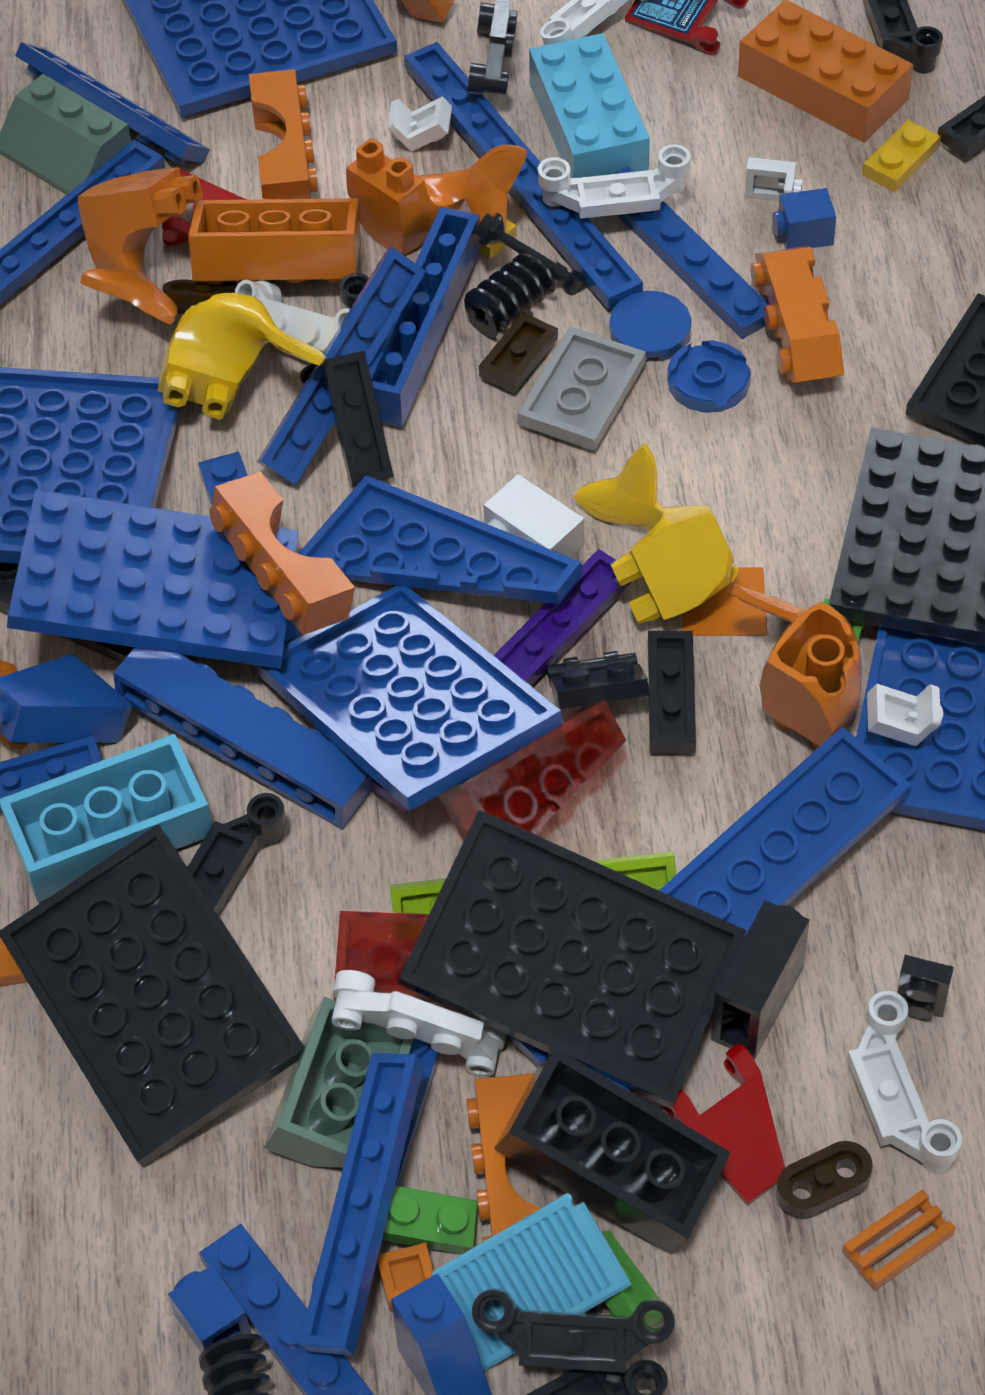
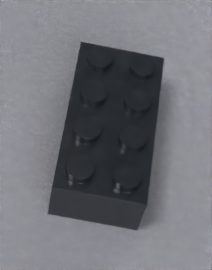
[494,1047,731,1254]

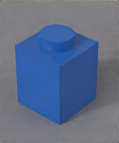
[772,188,837,249]
[168,1265,251,1353]

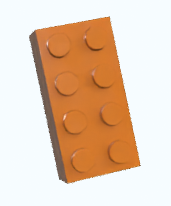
[738,0,913,143]
[188,198,361,284]

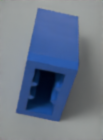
[0,654,133,743]
[391,1273,492,1395]

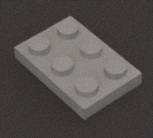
[517,327,646,451]

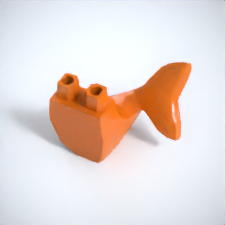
[346,138,527,256]
[78,167,203,325]
[731,584,862,749]

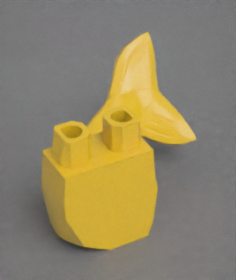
[158,293,327,420]
[573,443,739,624]

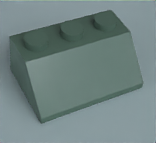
[0,74,131,195]
[264,996,414,1167]

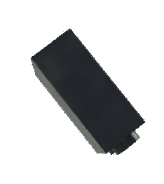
[711,900,810,1060]

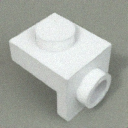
[387,96,452,152]
[745,157,803,201]
[867,684,943,746]

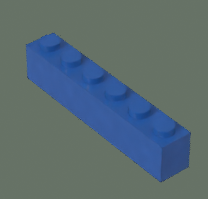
[368,207,481,427]
[113,647,372,830]

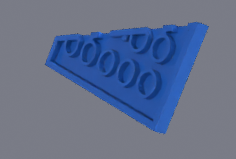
[298,475,583,604]

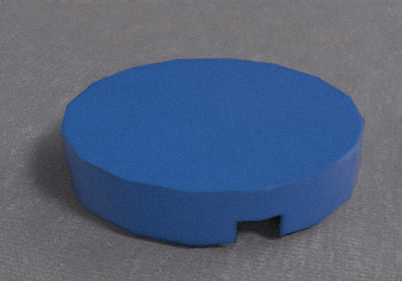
[609,290,692,361]
[667,340,751,413]

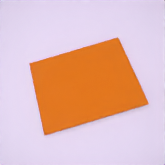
[682,567,768,636]

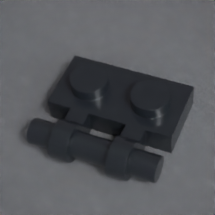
[546,650,649,709]

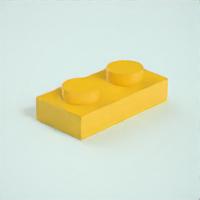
[862,119,941,192]

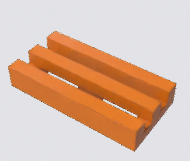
[842,1189,956,1291]

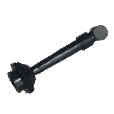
[474,212,585,294]

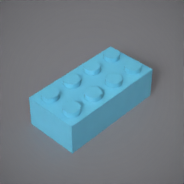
[529,33,650,178]
[0,734,212,902]

